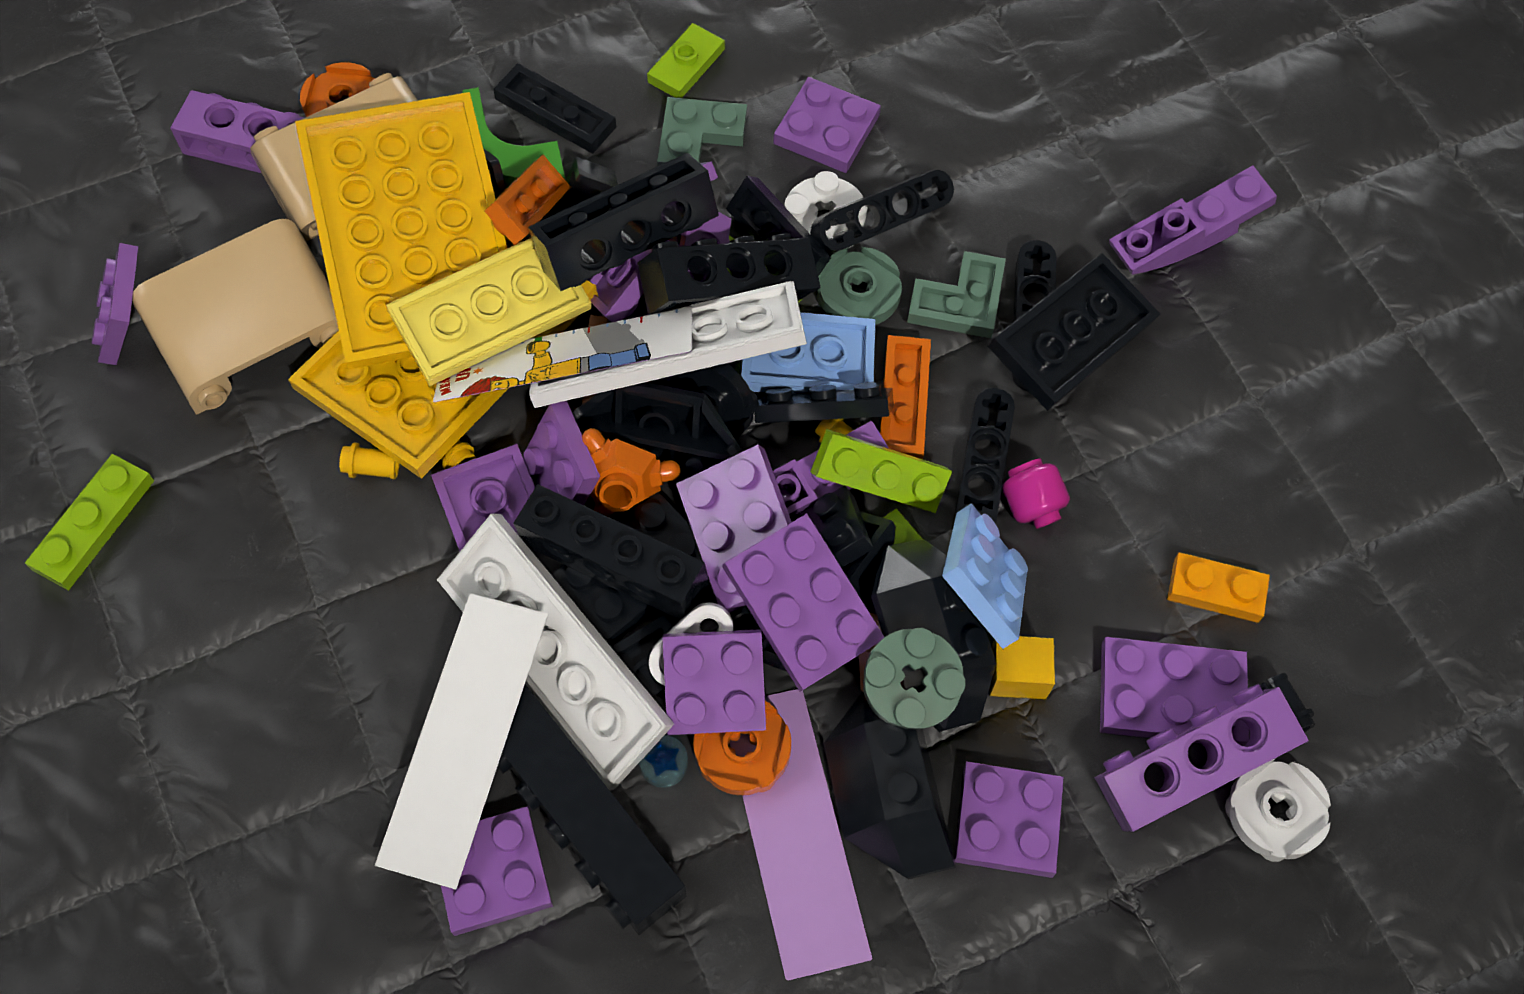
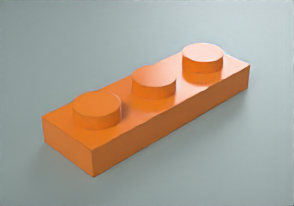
[484,155,571,245]
[880,335,931,459]

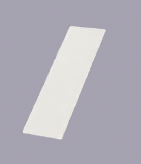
[375,593,548,890]

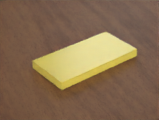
[386,238,591,387]

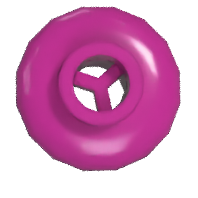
[1002,458,1070,529]

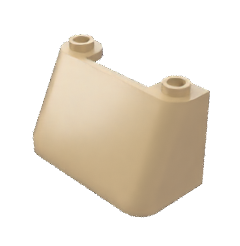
[250,73,418,242]
[132,219,339,415]

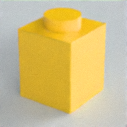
[989,636,1055,699]

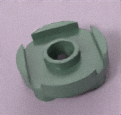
[817,247,902,325]
[863,628,966,729]

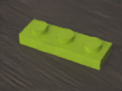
[810,429,952,513]
[25,454,154,591]

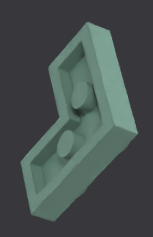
[657,97,747,166]
[907,251,1006,338]

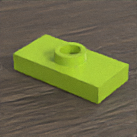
[647,23,725,98]

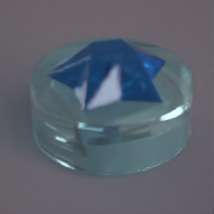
[639,735,688,788]

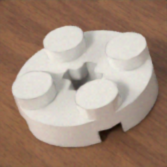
[784,171,868,253]
[1225,759,1331,862]

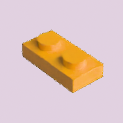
[1167,552,1270,623]

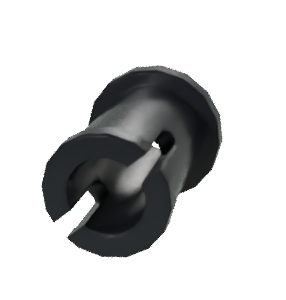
[1260,673,1315,733]

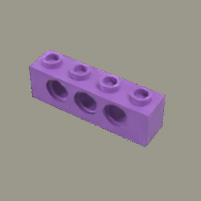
[170,90,304,173]
[1094,684,1309,832]

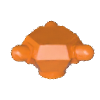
[582,428,680,518]

